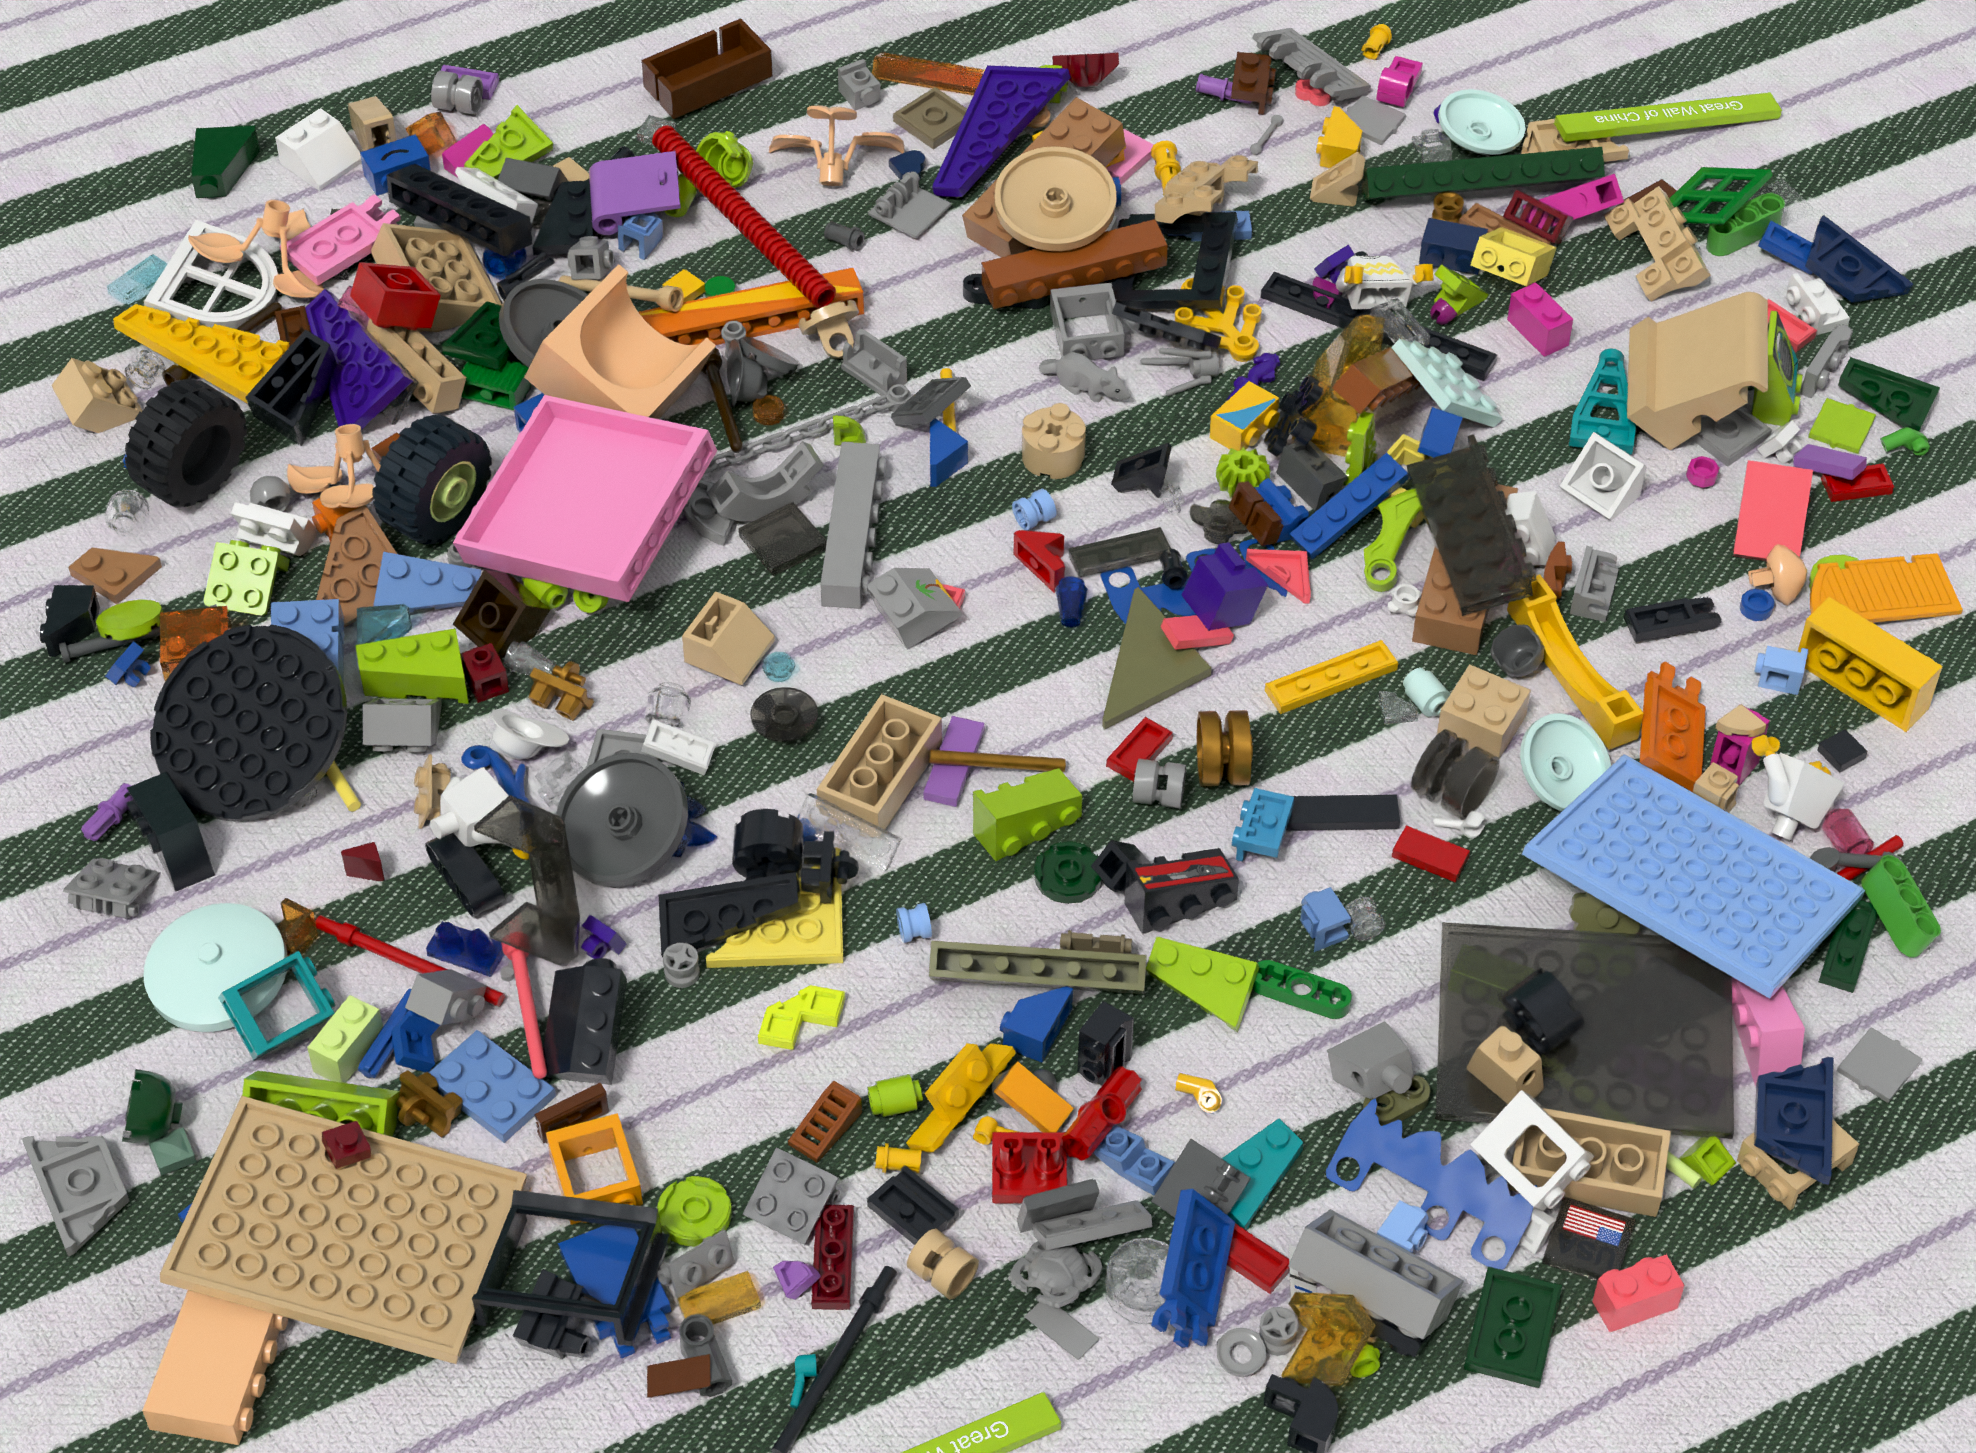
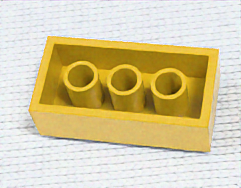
[1798,597,1942,732]

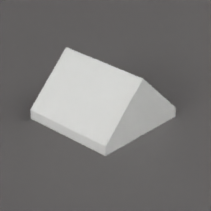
[1559,432,1646,520]

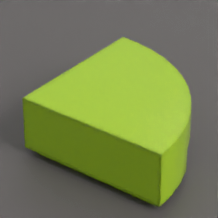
[833,415,866,446]

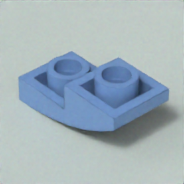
[1093,1125,1175,1195]

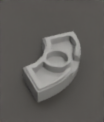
[683,479,734,546]

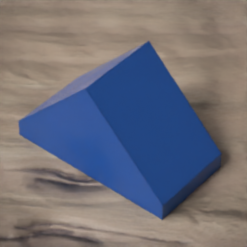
[1417,407,1463,462]
[930,418,968,487]

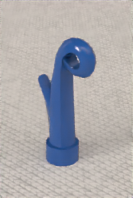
[461,745,535,827]

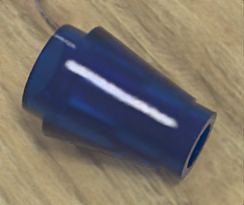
[1055,576,1088,628]

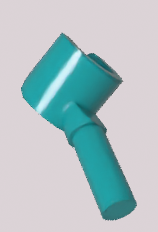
[790,1354,817,1409]

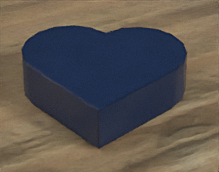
[889,150,925,180]

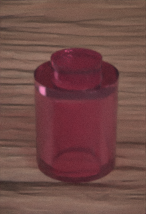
[1822,808,1874,854]

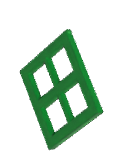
[1669,167,1773,225]

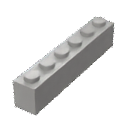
[820,442,886,609]

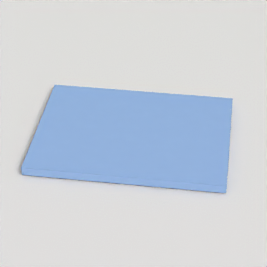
[1522,754,1865,999]

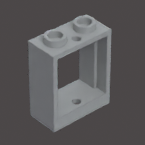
[1050,283,1125,360]

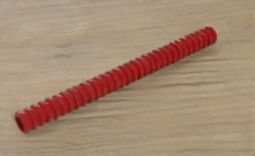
[652,125,836,308]

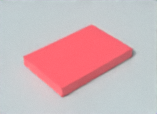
[1732,460,1813,561]

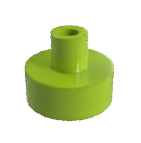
[573,589,609,613]

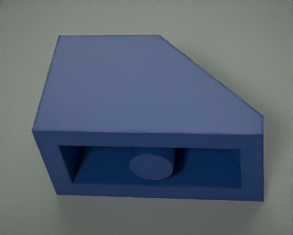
[1000,986,1073,1063]

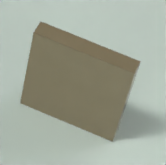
[893,87,967,150]

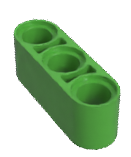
[1706,193,1785,256]
[1861,855,1941,958]

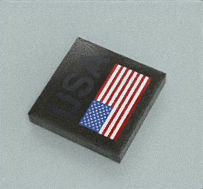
[1542,1196,1636,1281]

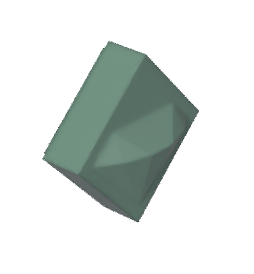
[149,1127,196,1176]

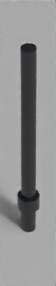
[771,1266,897,1453]

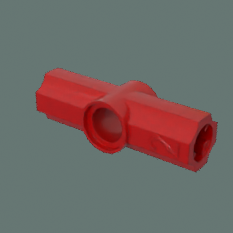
[1061,1066,1142,1161]

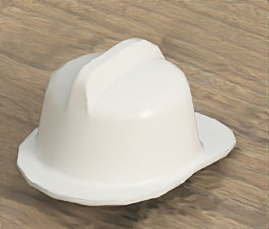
[490,709,569,760]

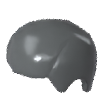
[1490,624,1545,678]

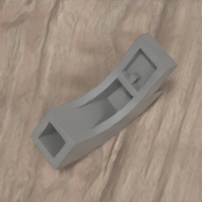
[707,441,824,522]

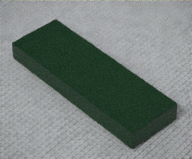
[1818,900,1878,993]

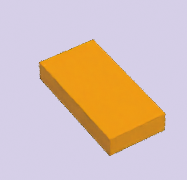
[994,1062,1074,1132]

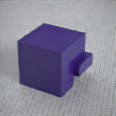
[1182,542,1268,631]

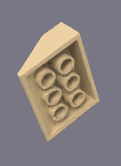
[370,223,502,332]

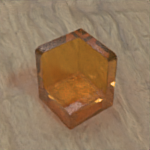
[405,112,457,156]
[277,898,318,956]

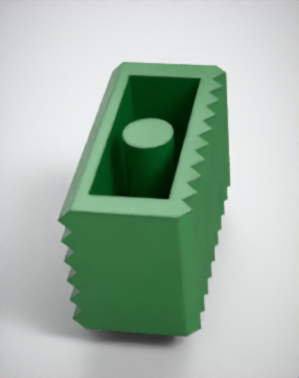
[461,361,531,410]

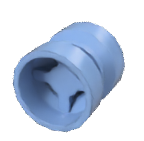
[1012,489,1056,531]

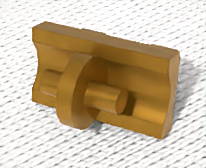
[528,661,594,721]
[396,1070,463,1137]

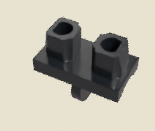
[801,831,859,903]

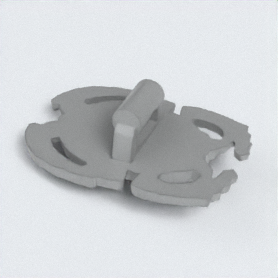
[1008,1241,1103,1308]

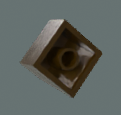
[453,569,551,660]

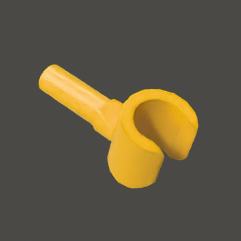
[973,1116,1019,1145]

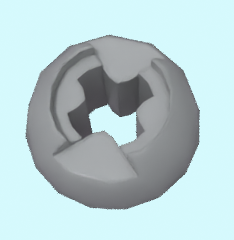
[250,476,291,512]

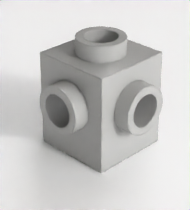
[568,236,614,281]

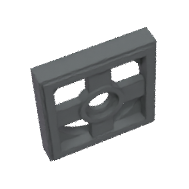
[891,377,971,426]

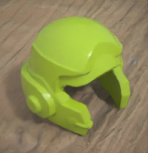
[696,131,753,188]

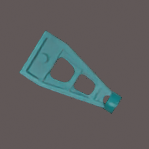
[1569,348,1636,455]

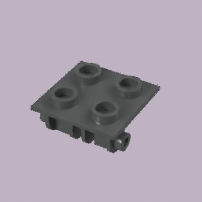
[1151,1139,1251,1217]

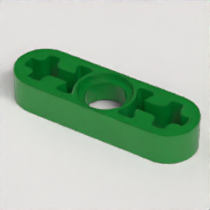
[1253,960,1352,1019]

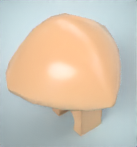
[1748,544,1807,605]

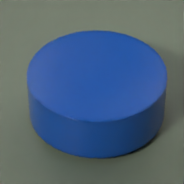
[1740,589,1774,621]

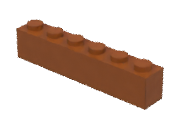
[981,219,1168,309]
[1332,347,1422,414]

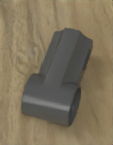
[679,1314,732,1397]

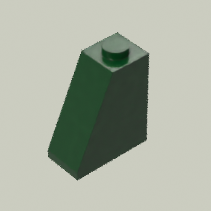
[191,125,260,198]

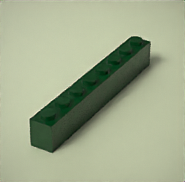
[1361,147,1605,201]

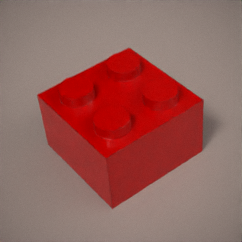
[350,262,441,330]

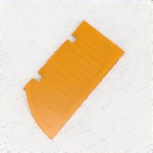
[1810,553,1963,623]

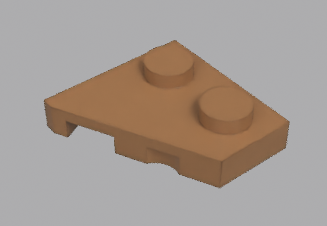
[68,547,162,604]

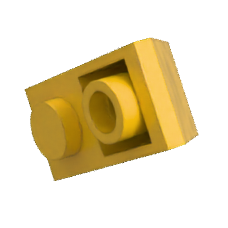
[1316,106,1363,168]

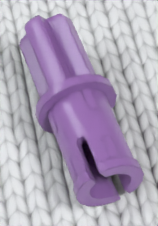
[1196,73,1252,104]
[81,783,131,841]

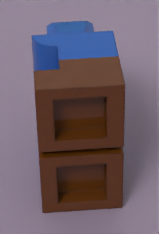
[1228,478,1309,546]

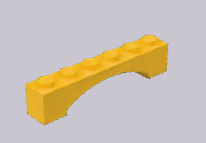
[1507,574,1644,750]

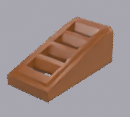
[788,1081,862,1163]

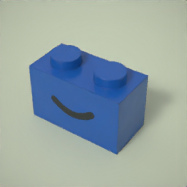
[360,134,431,196]

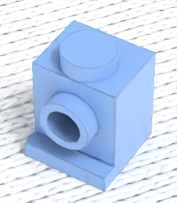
[1754,646,1808,695]
[1377,1200,1429,1253]

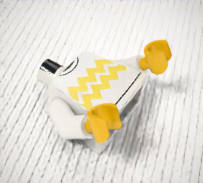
[1336,251,1434,309]

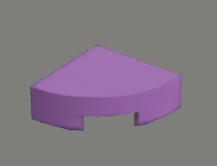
[773,1261,821,1300]

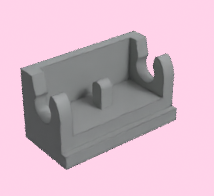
[841,328,907,396]
[1570,545,1619,622]

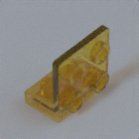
[1281,1292,1376,1386]

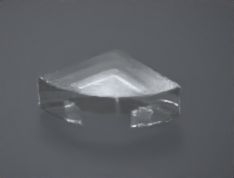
[1378,691,1419,724]

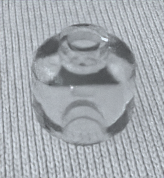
[105,490,150,538]
[645,682,691,730]

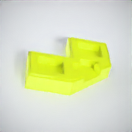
[758,985,845,1050]

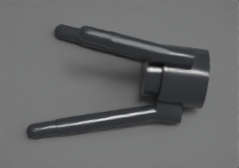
[496,252,554,301]

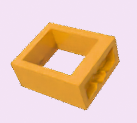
[546,1113,643,1225]

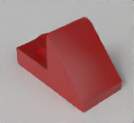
[1013,530,1065,593]

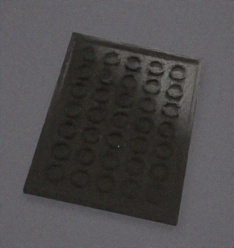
[1435,922,1734,1139]

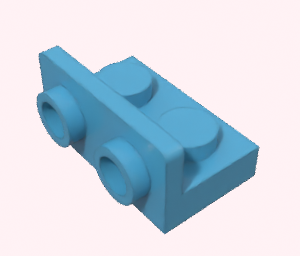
[1232,788,1294,862]

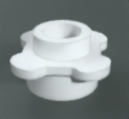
[1388,584,1422,616]

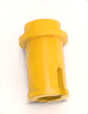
[1361,24,1392,60]
[875,1143,922,1174]

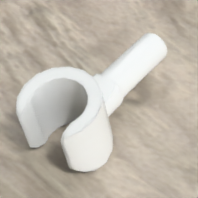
[1434,811,1485,839]

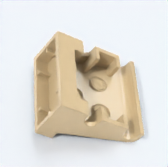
[1627,292,1768,450]

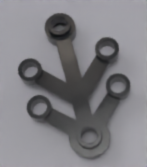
[1264,374,1323,457]

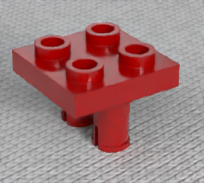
[992,1132,1067,1203]

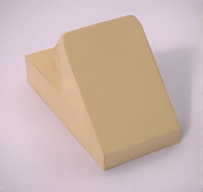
[1310,151,1365,206]

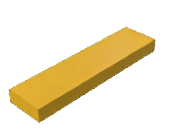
[1265,640,1398,714]

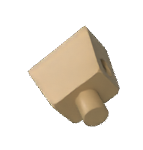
[1467,1026,1544,1104]

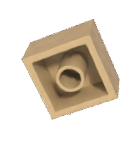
[1437,664,1531,761]

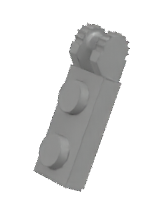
[1801,324,1853,398]

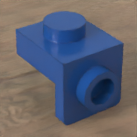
[391,1010,440,1072]

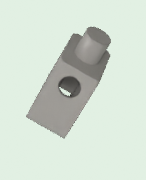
[1327,1021,1414,1099]

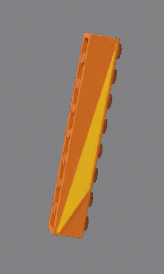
[639,268,864,345]

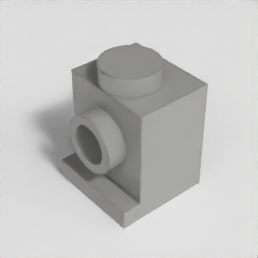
[838,59,881,110]

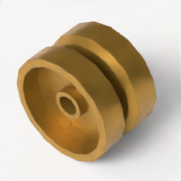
[1196,710,1253,786]

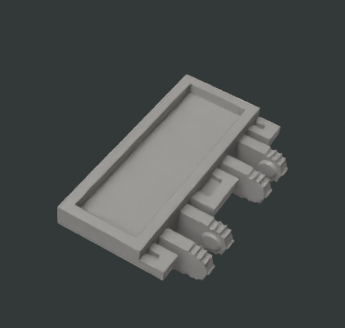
[1252,28,1371,100]

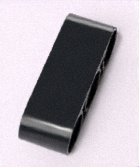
[425,833,505,917]

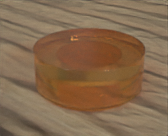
[753,395,784,425]

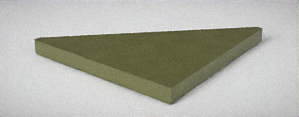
[1102,587,1211,729]

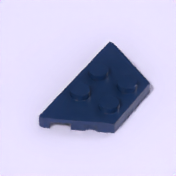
[1805,215,1913,302]
[1754,1057,1834,1185]

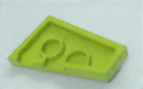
[464,105,553,180]
[1344,412,1378,486]
[1146,937,1259,1033]

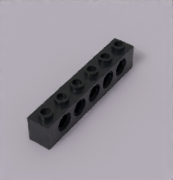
[386,164,532,256]

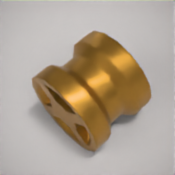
[1432,191,1464,223]

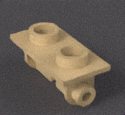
[414,754,451,829]

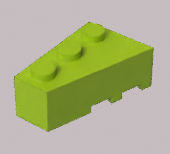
[355,628,469,704]
[973,768,1082,861]

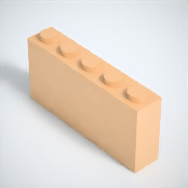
[142,1290,289,1445]

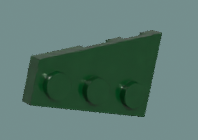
[1838,357,1940,432]

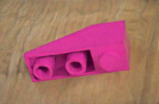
[1522,174,1624,228]

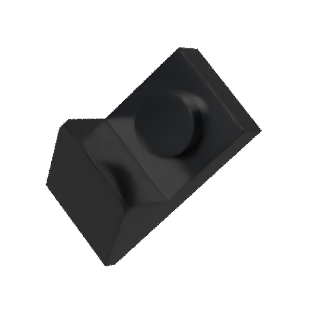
[1111,442,1172,498]

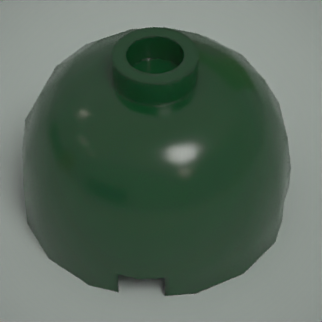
[122,1069,183,1144]

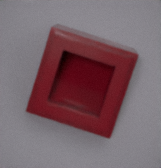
[341,842,385,881]

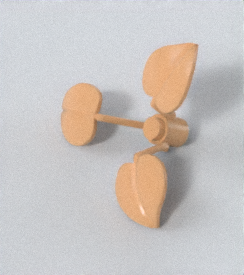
[769,105,904,186]
[188,200,324,298]
[287,424,381,508]

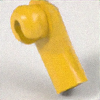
[1175,1073,1222,1113]

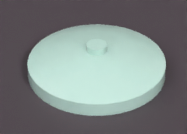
[143,903,288,1032]

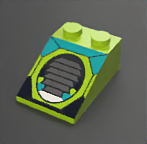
[1751,311,1803,426]

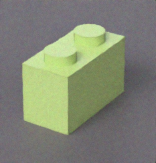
[307,995,383,1083]

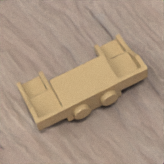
[1155,155,1258,224]
[1604,186,1711,302]

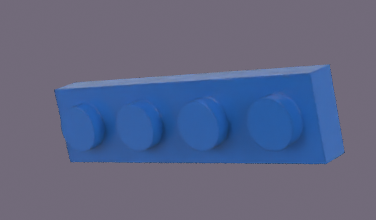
[1289,453,1409,560]

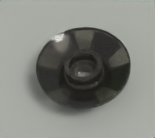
[750,687,818,742]

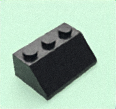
[543,965,627,1085]

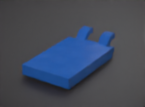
[1151,1189,1235,1348]
[558,1225,671,1359]

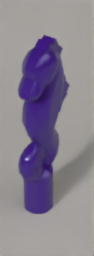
[1227,353,1280,400]

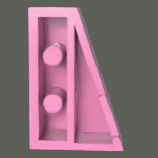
[1723,975,1805,1087]

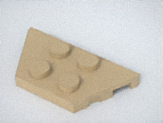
[1521,119,1629,162]

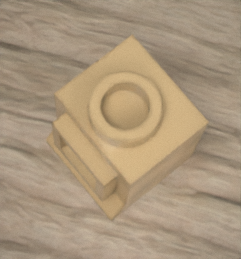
[1693,762,1739,813]

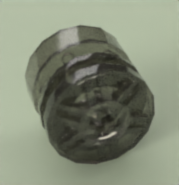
[1410,729,1500,820]

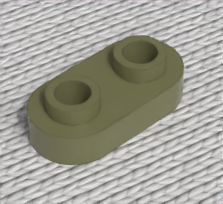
[1363,1075,1430,1126]

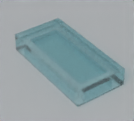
[107,254,167,307]

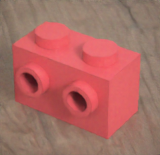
[1592,1254,1685,1332]

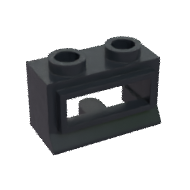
[1077,1001,1134,1085]

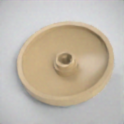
[994,147,1116,251]

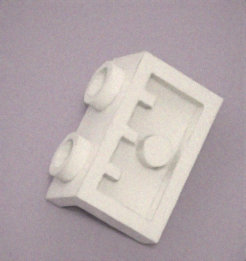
[1786,273,1850,335]

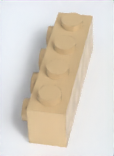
[367,318,466,414]

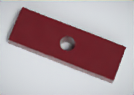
[811,1205,854,1310]

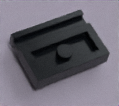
[867,1165,959,1245]

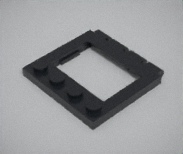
[1106,212,1238,309]

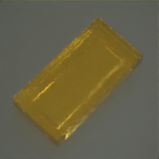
[676,1271,761,1325]

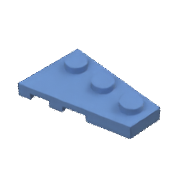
[371,552,481,617]

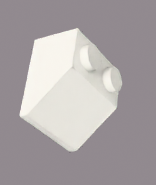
[275,108,362,191]

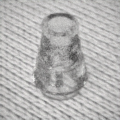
[504,641,556,675]

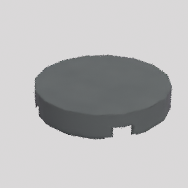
[740,337,799,375]

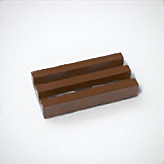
[534,1083,609,1144]

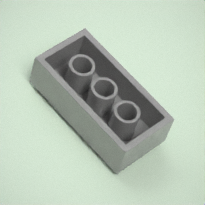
[1288,1209,1464,1339]

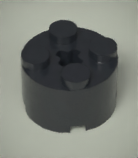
[732,809,804,880]
[1502,968,1585,1056]

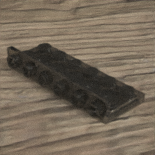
[1407,434,1536,616]

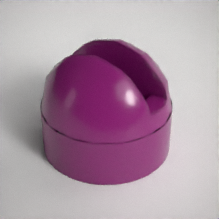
[1430,298,1458,325]

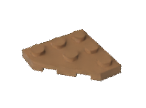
[316,505,397,628]

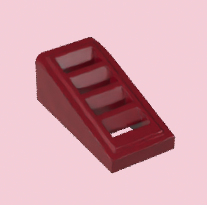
[1503,190,1573,244]

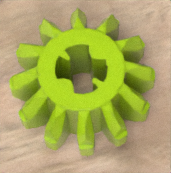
[1216,446,1271,498]

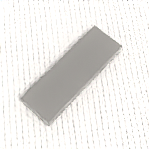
[1033,1200,1152,1251]

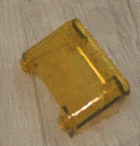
[1302,315,1385,457]

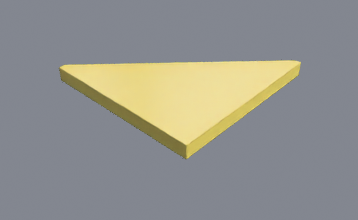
[706,847,843,968]

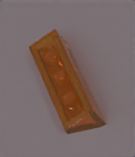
[872,52,985,95]

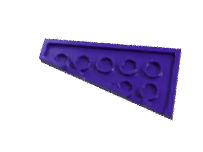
[932,65,1071,197]

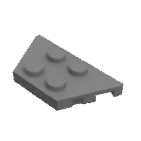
[21,1136,129,1256]

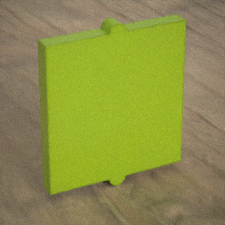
[1808,398,1876,454]

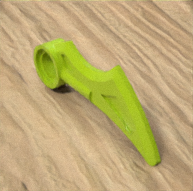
[1364,484,1440,592]

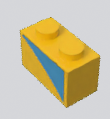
[1209,381,1280,451]

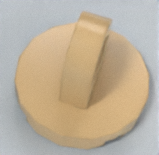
[798,300,859,359]

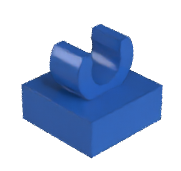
[105,641,151,687]

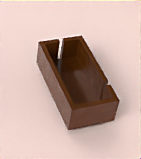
[641,18,773,119]

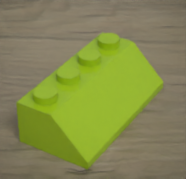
[242,1070,400,1137]

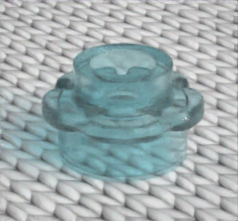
[762,652,795,682]

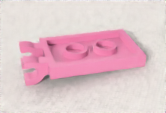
[280,194,401,286]

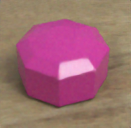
[1686,456,1720,488]

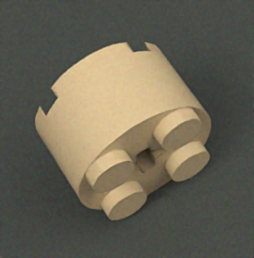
[1022,403,1086,479]

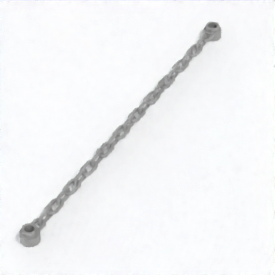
[447,384,911,568]

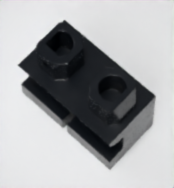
[513,1269,602,1359]

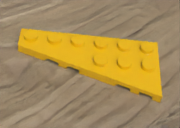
[113,304,290,404]

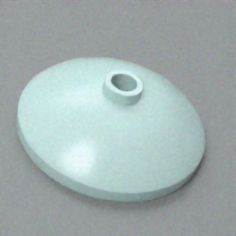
[1438,89,1525,155]
[1520,713,1611,811]

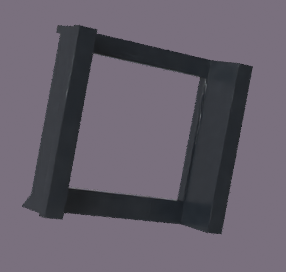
[472,1190,671,1346]

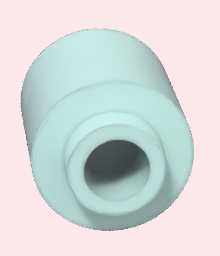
[1403,668,1450,717]

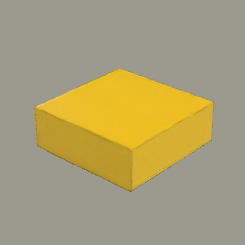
[662,269,705,302]

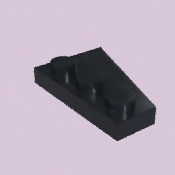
[532,180,594,256]
[1112,302,1222,351]

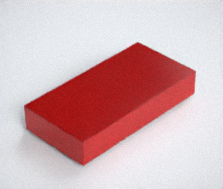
[1821,464,1894,502]
[1106,717,1173,782]
[1392,825,1470,882]
[1227,1223,1290,1294]

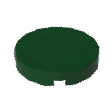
[1034,841,1102,904]

